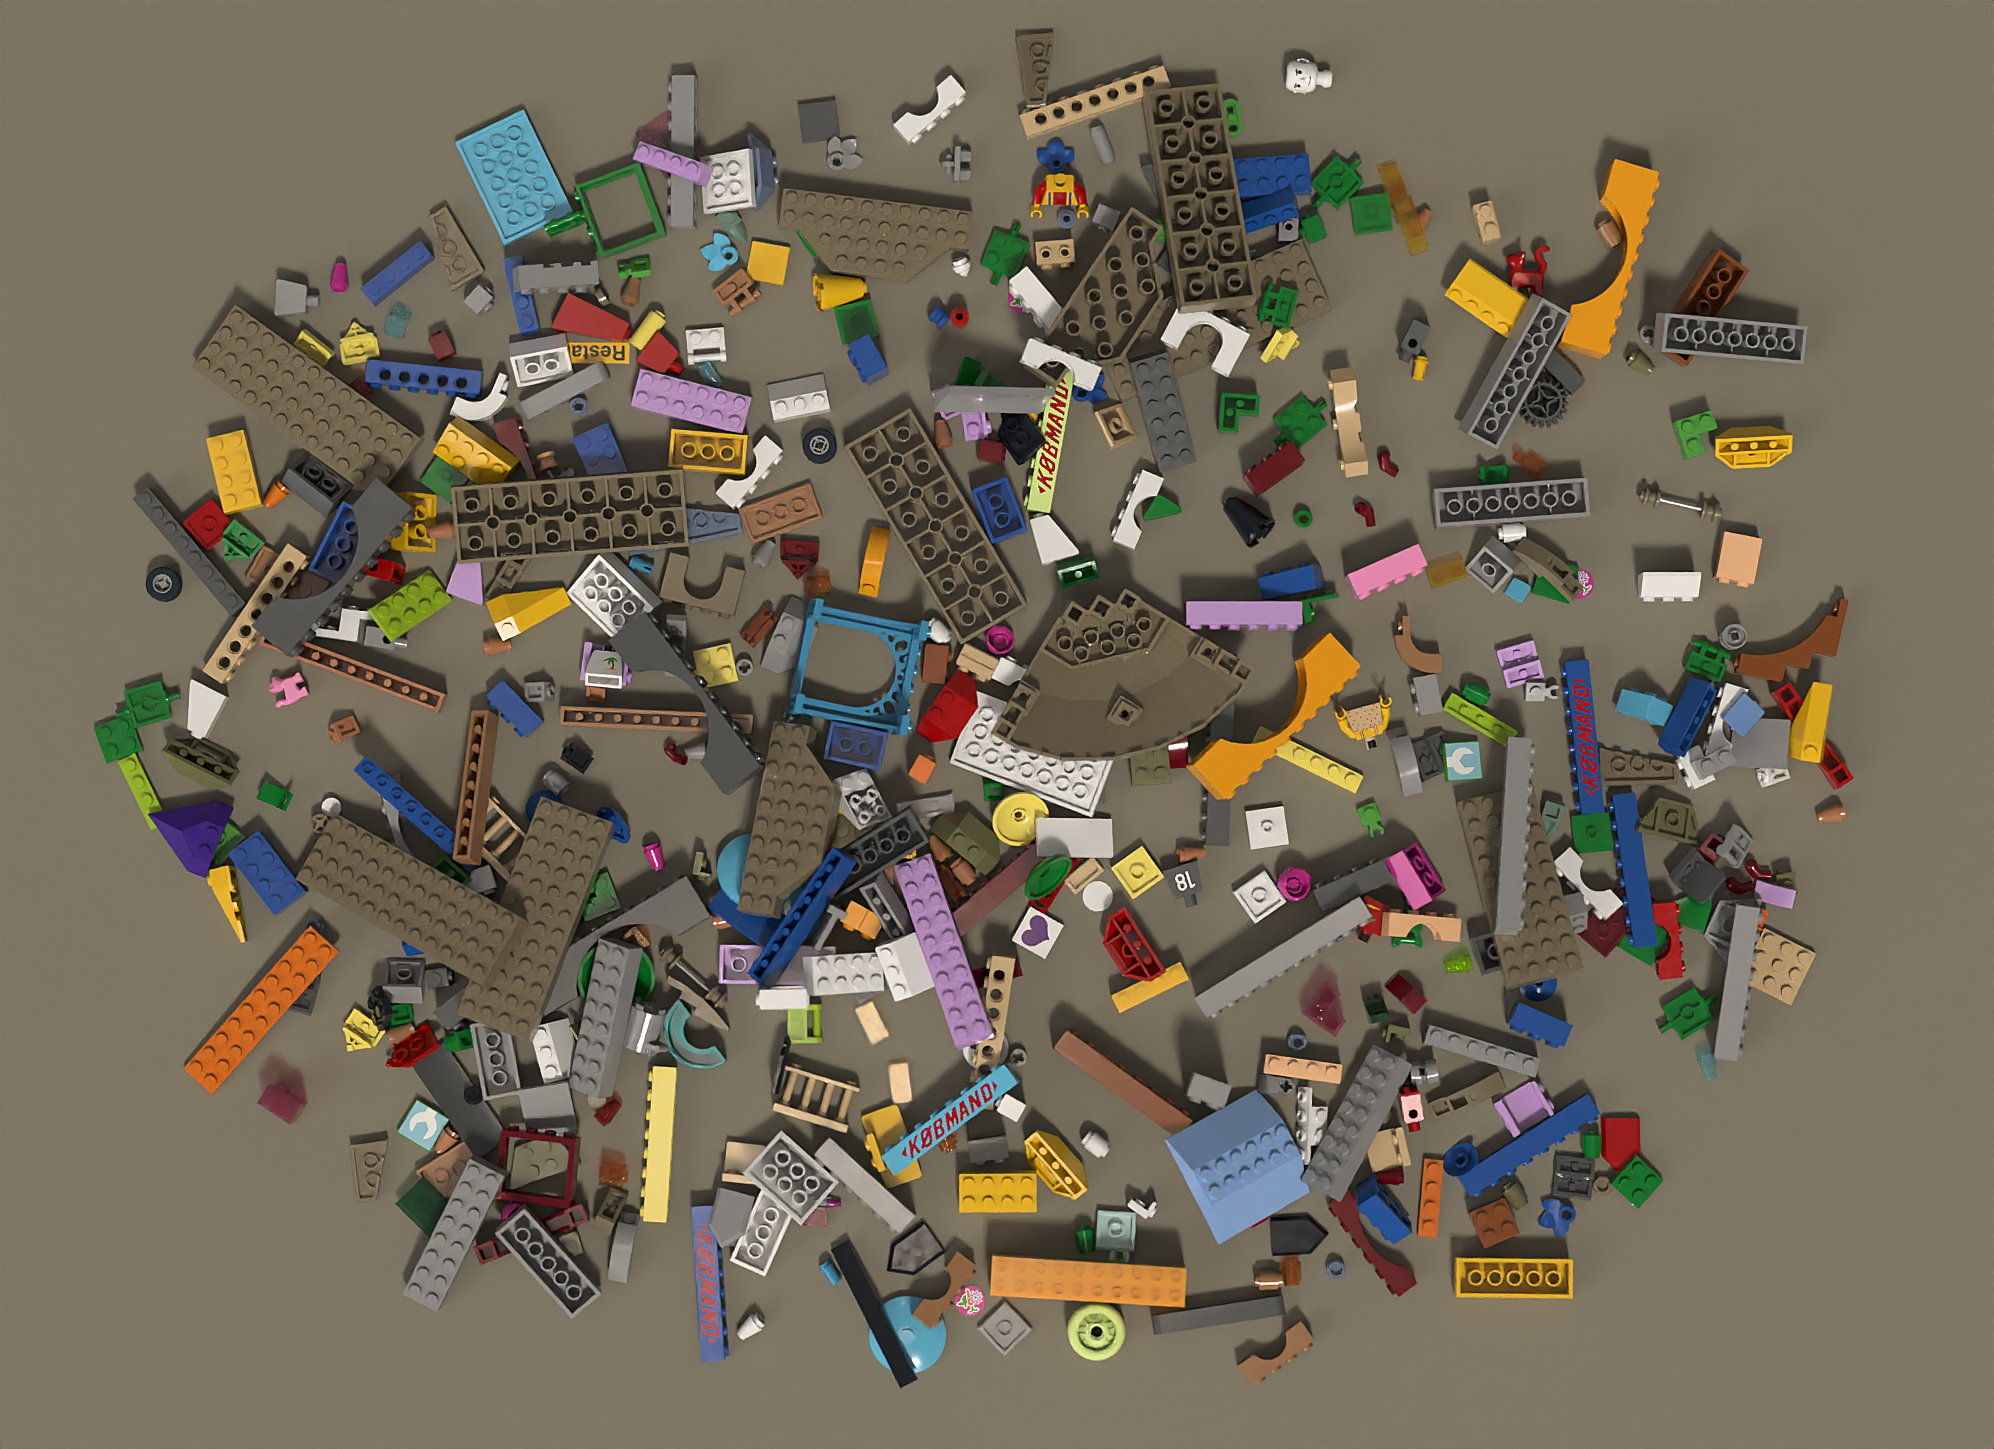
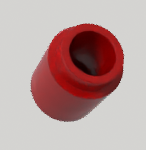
[950,307,969,329]

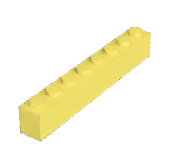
[640,1066,678,1223]

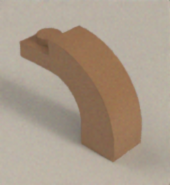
[1394,616,1442,674]

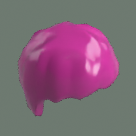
[1277,866,1311,901]

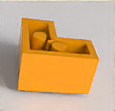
[840,900,882,941]

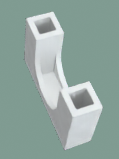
[1160,309,1250,378]
[756,985,810,1010]

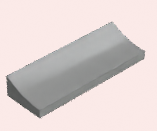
[934,386,1055,414]

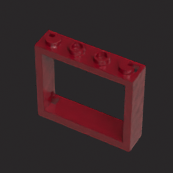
[495,1125,581,1208]

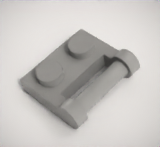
[1716,824,1754,869]

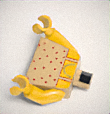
[1332,694,1392,750]

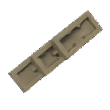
[485,558,532,600]
[666,976,730,1032]

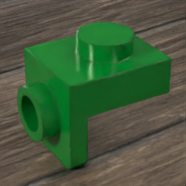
[1478,465,1509,485]

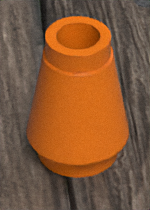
[263,480,290,508]

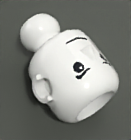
[1285,58,1332,94]

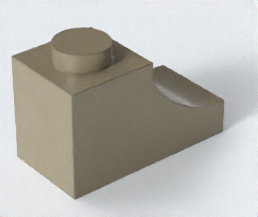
[592,1187,629,1236]

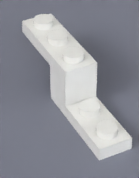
[315,606,375,643]

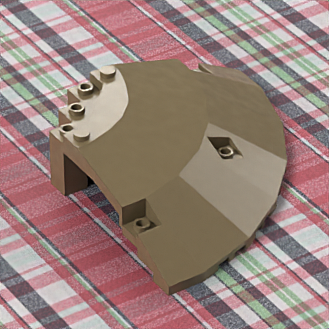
[991,588,1256,761]

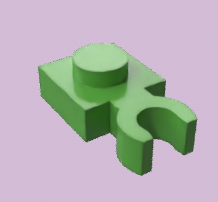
[618,258,651,279]
[1356,802,1384,838]

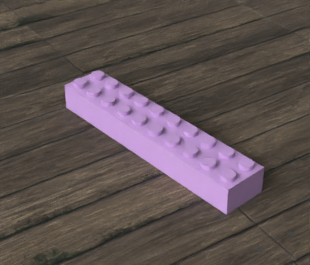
[894,854,995,1050]

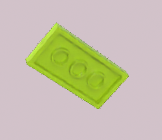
[368,570,452,642]

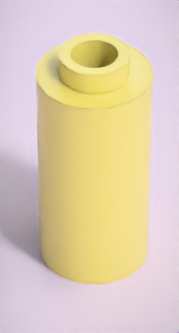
[628,310,666,351]

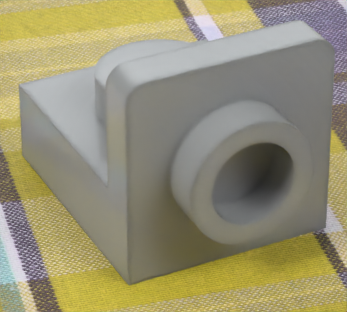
[524,682,556,702]

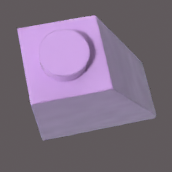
[446,562,485,606]

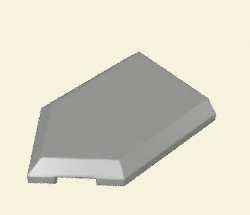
[708,1187,755,1248]

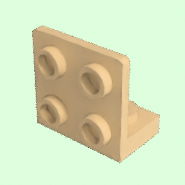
[1367,1126,1411,1172]
[722,1142,765,1184]

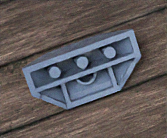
[747,133,778,212]

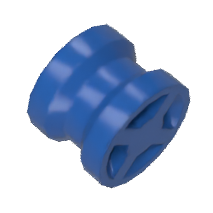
[928,305,950,329]

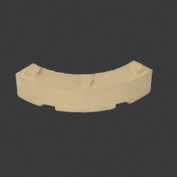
[1327,367,1368,477]

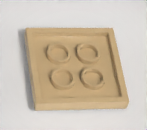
[1749,928,1816,1005]

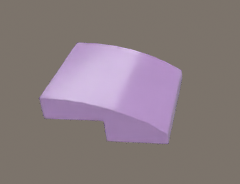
[1495,639,1544,688]

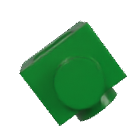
[443,1029,474,1053]

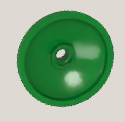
[1025,854,1072,900]

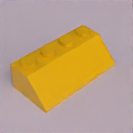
[1445,258,1529,338]

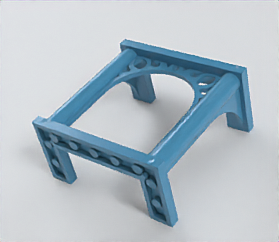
[786,598,931,736]

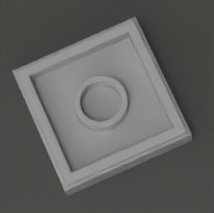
[978,1301,1032,1357]

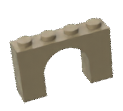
[659,552,746,619]

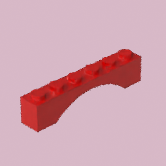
[1770,682,1854,790]

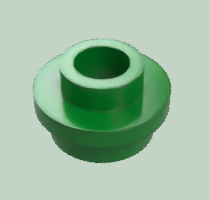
[1294,509,1313,528]

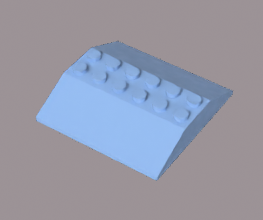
[1165,1089,1310,1244]

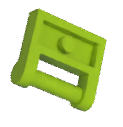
[787,1004,823,1043]

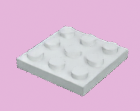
[700,149,756,215]

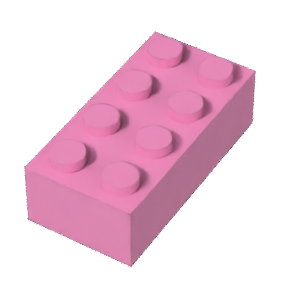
[1345,544,1428,600]

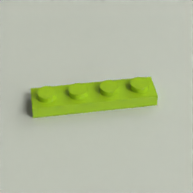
[1443,693,1518,747]
[118,753,164,831]

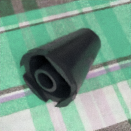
[1223,496,1275,548]

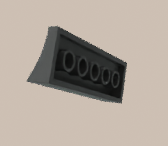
[412,1043,504,1157]

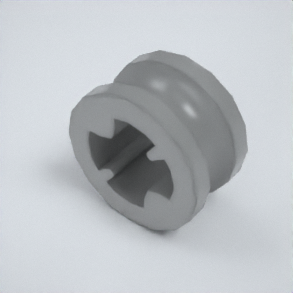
[1639,325,1655,343]
[736,659,754,677]
[1010,1049,1027,1066]

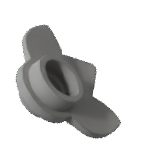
[827,136,863,171]

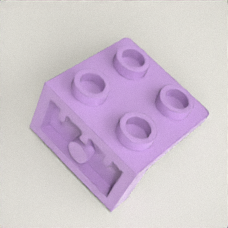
[961,412,991,442]

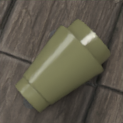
[1625,349,1655,375]

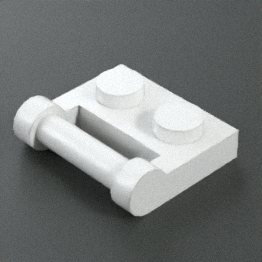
[686,327,727,365]

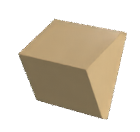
[1094,403,1137,450]

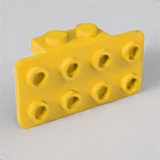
[862,1104,922,1188]

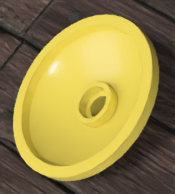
[992,792,1049,846]

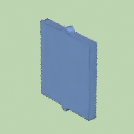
[1721,692,1765,737]

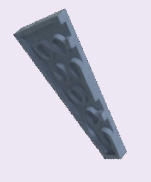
[629,508,743,556]

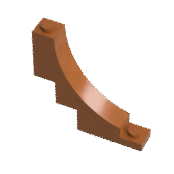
[1733,598,1849,684]

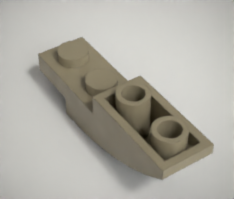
[1512,538,1584,602]
[1427,1071,1506,1121]

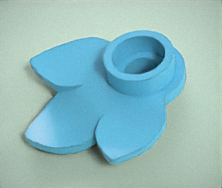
[701,233,738,271]

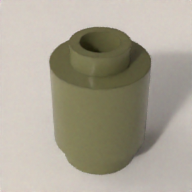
[1501,1181,1529,1210]

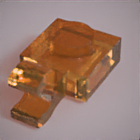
[1513,452,1548,480]

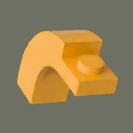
[858,526,891,598]

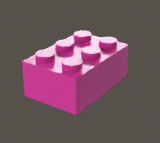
[1385,841,1446,910]

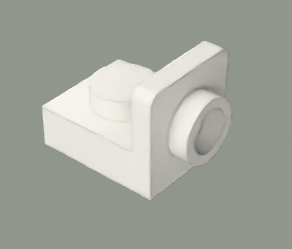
[1756,768,1790,788]
[1127,1198,1158,1219]

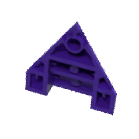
[148,800,234,878]

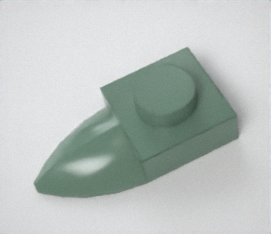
[715,210,747,243]
[1542,799,1565,838]

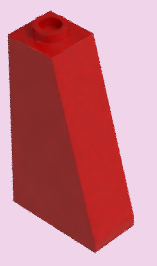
[551,293,632,343]

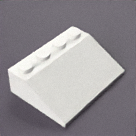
[566,552,663,637]
[743,1131,839,1225]

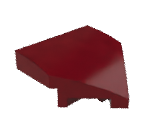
[780,539,820,580]

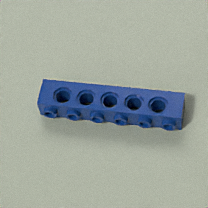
[365,359,484,399]

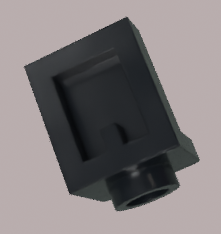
[560,743,594,774]

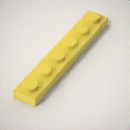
[1252,726,1364,794]

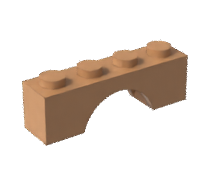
[911,1251,976,1329]
[1237,1320,1314,1385]

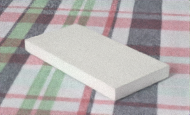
[1036,818,1113,858]

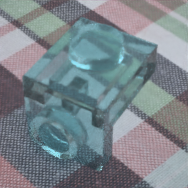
[384,307,412,340]

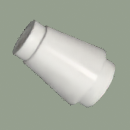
[736,1313,766,1340]

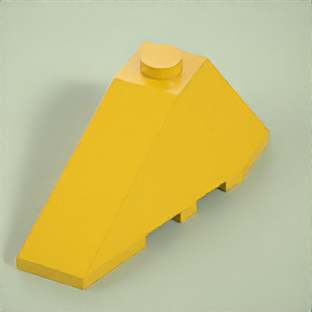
[486,587,571,641]
[1788,682,1833,763]
[207,866,248,943]

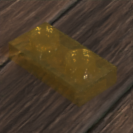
[1425,559,1469,589]
[855,1001,889,1044]
[888,1063,912,1104]

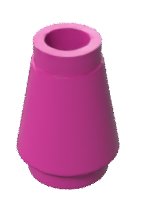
[330,263,349,293]
[643,842,665,871]

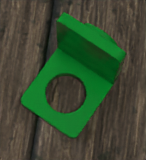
[257,781,293,811]

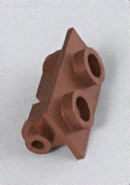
[739,607,779,648]
[937,862,970,903]

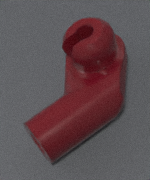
[1378,450,1399,478]
[1354,502,1376,527]
[664,742,688,765]
[1745,859,1771,880]
[1726,877,1755,895]

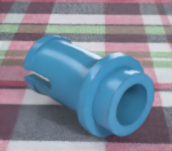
[629,555,654,575]
[819,1260,842,1286]

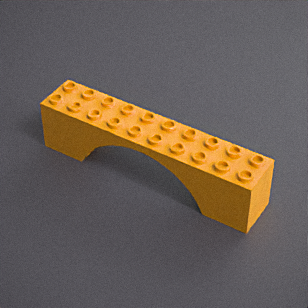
[1556,159,1661,360]
[1186,632,1361,800]
[990,1253,1187,1307]

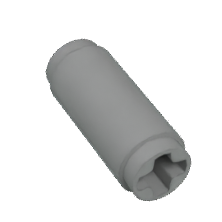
[1090,125,1116,166]

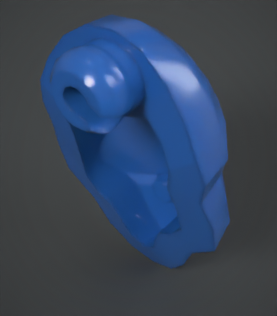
[597,806,631,844]

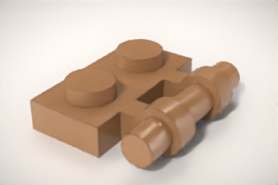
[712,268,762,317]

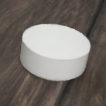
[322,798,342,817]

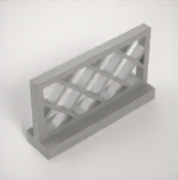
[811,901,848,951]

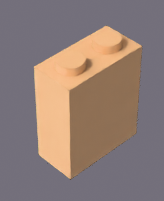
[1713,532,1762,588]

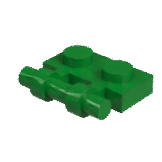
[544,210,585,238]
[1257,283,1299,329]
[1684,639,1732,683]

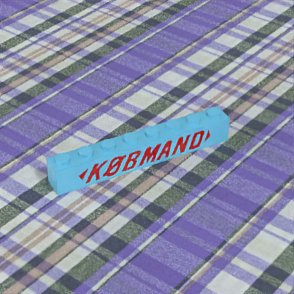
[881,1063,1020,1175]

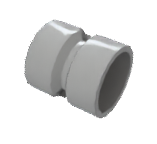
[1718,624,1747,650]
[1408,1059,1439,1087]

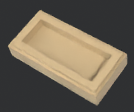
[1064,858,1105,895]

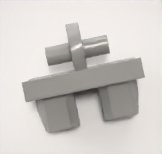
[941,146,971,184]

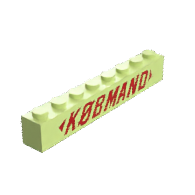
[1024,372,1073,515]

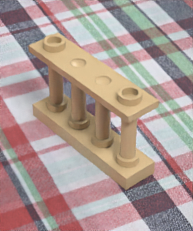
[454,795,526,882]
[773,1063,860,1133]

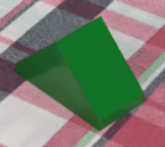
[1143,493,1182,522]

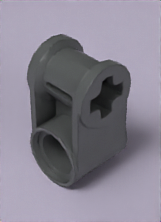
[1257,1073,1295,1095]

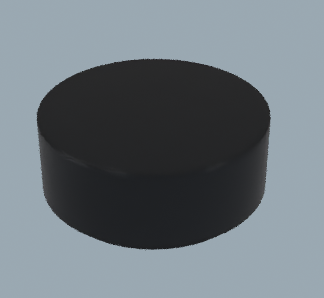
[464,1086,483,1105]

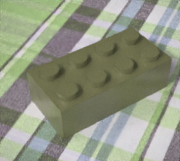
[1126,710,1171,786]

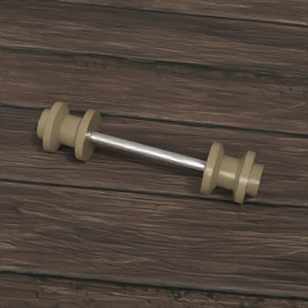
[1639,486,1722,522]
[659,946,728,1009]

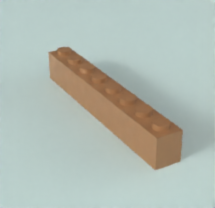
[453,710,499,865]

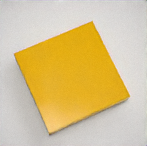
[747,241,790,286]

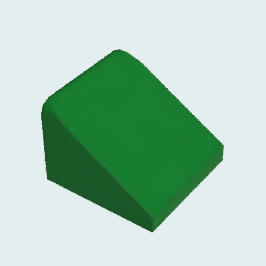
[983,777,1003,801]

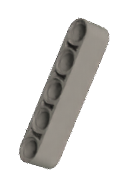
[519,361,611,422]

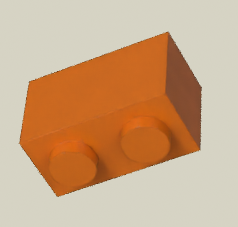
[908,754,937,785]

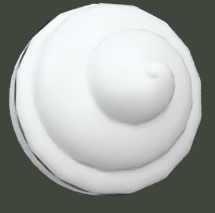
[952,256,971,277]

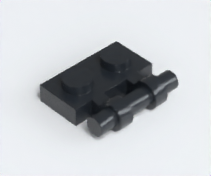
[367,986,393,1032]

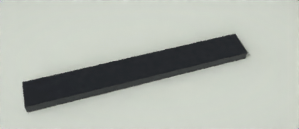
[831,1241,918,1388]

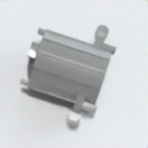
[623,997,668,1057]

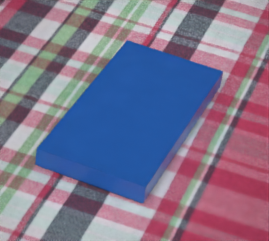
[707,889,785,949]

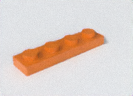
[1417,1158,1444,1238]

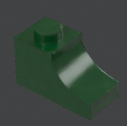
[1363,994,1391,1024]

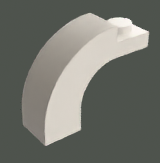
[450,373,510,422]

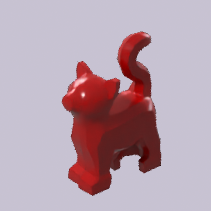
[1506,245,1550,299]

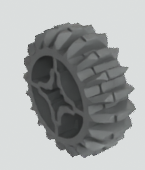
[1519,377,1569,429]

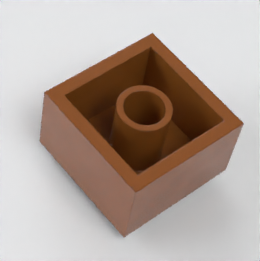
[1467,1197,1520,1249]

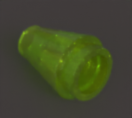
[1444,954,1473,973]

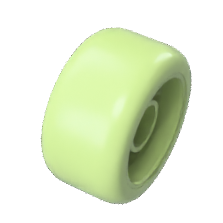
[1067,1302,1126,1361]

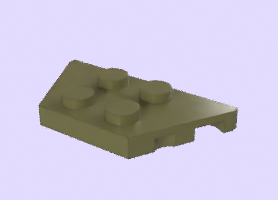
[1635,797,1703,847]
[510,1140,581,1190]

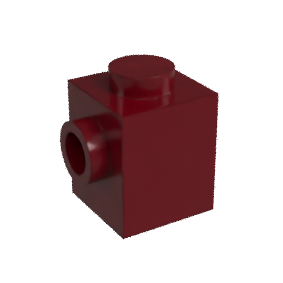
[978,438,1007,465]

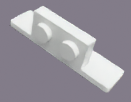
[1296,1087,1328,1165]

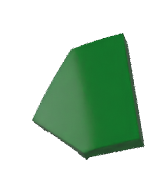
[222,518,265,562]
[1676,895,1712,934]

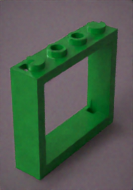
[573,162,667,260]

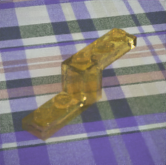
[1378,163,1429,256]

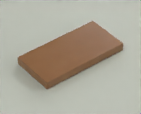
[738,482,823,545]
[245,545,331,599]

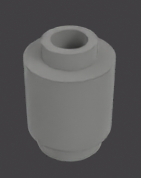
[542,769,571,797]

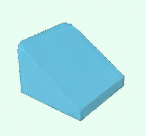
[1504,577,1531,604]

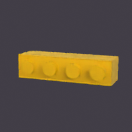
[1111,962,1189,1013]

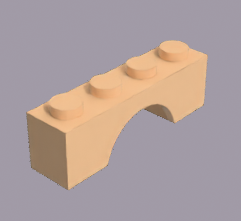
[1381,909,1461,942]
[1262,1054,1343,1084]

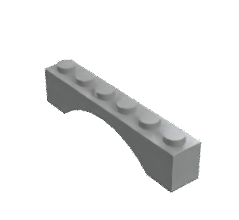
[377,773,424,863]
[1422,1025,1541,1077]

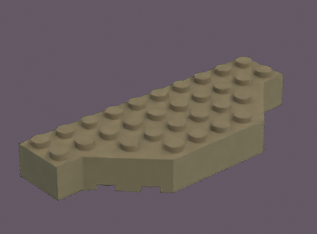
[779,188,973,284]
[1023,207,1164,389]
[737,721,842,919]

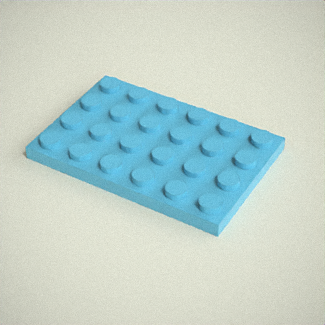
[455,109,573,245]

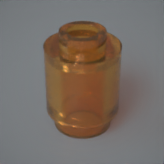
[803,575,831,596]
[937,1132,958,1153]
[1281,1257,1302,1286]

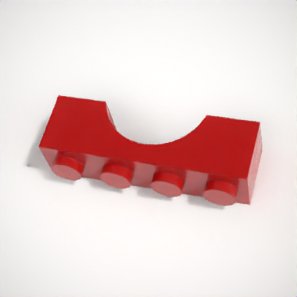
[1651,899,1685,980]

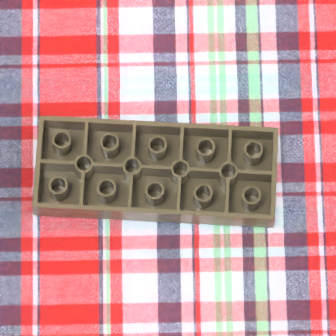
[1456,783,1583,990]

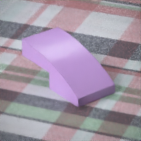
[1753,879,1796,909]

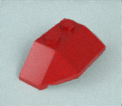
[916,669,979,743]
[1103,907,1166,982]

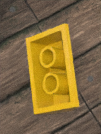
[391,492,437,552]

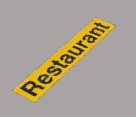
[567,342,629,364]

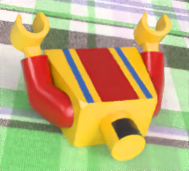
[1030,173,1089,219]

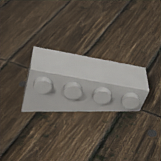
[512,261,599,295]

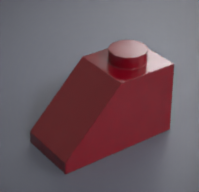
[1385,974,1427,1014]

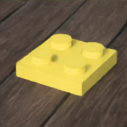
[693,643,739,688]
[1111,846,1164,899]

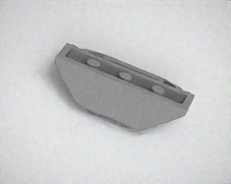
[761,596,819,674]

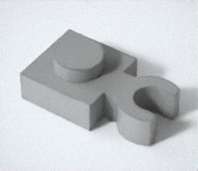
[1524,681,1559,702]

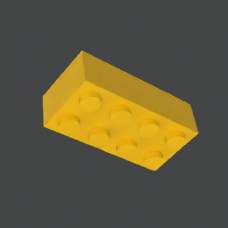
[433,416,520,483]
[668,429,749,476]
[206,430,265,515]
[959,1170,1037,1212]

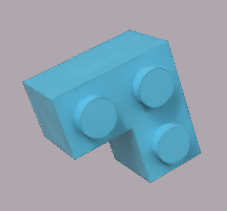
[1615,688,1674,728]

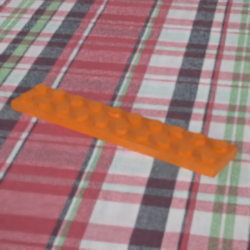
[184,925,340,1094]

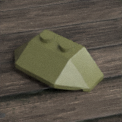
[161,736,239,789]
[930,812,1001,878]

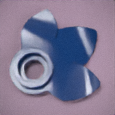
[1037,139,1075,175]
[1072,374,1107,404]
[1538,1199,1576,1237]

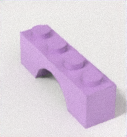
[633,141,714,187]

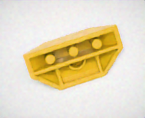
[1715,426,1793,469]
[1024,1130,1089,1200]

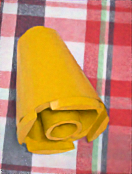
[813,273,867,312]

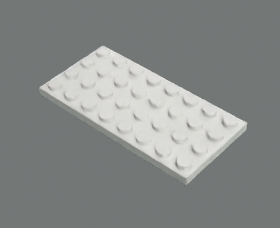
[949,691,1114,817]

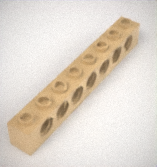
[1019,65,1171,140]
[202,543,310,684]
[970,953,1015,1110]

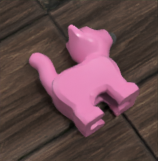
[269,672,309,708]

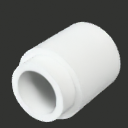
[1498,522,1526,543]
[929,617,952,645]
[1081,1131,1110,1158]

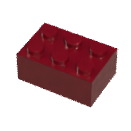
[1243,442,1305,498]

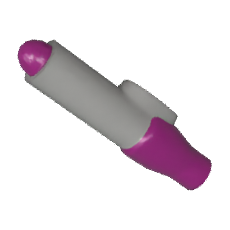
[818,1197,841,1207]

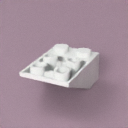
[834,768,892,830]

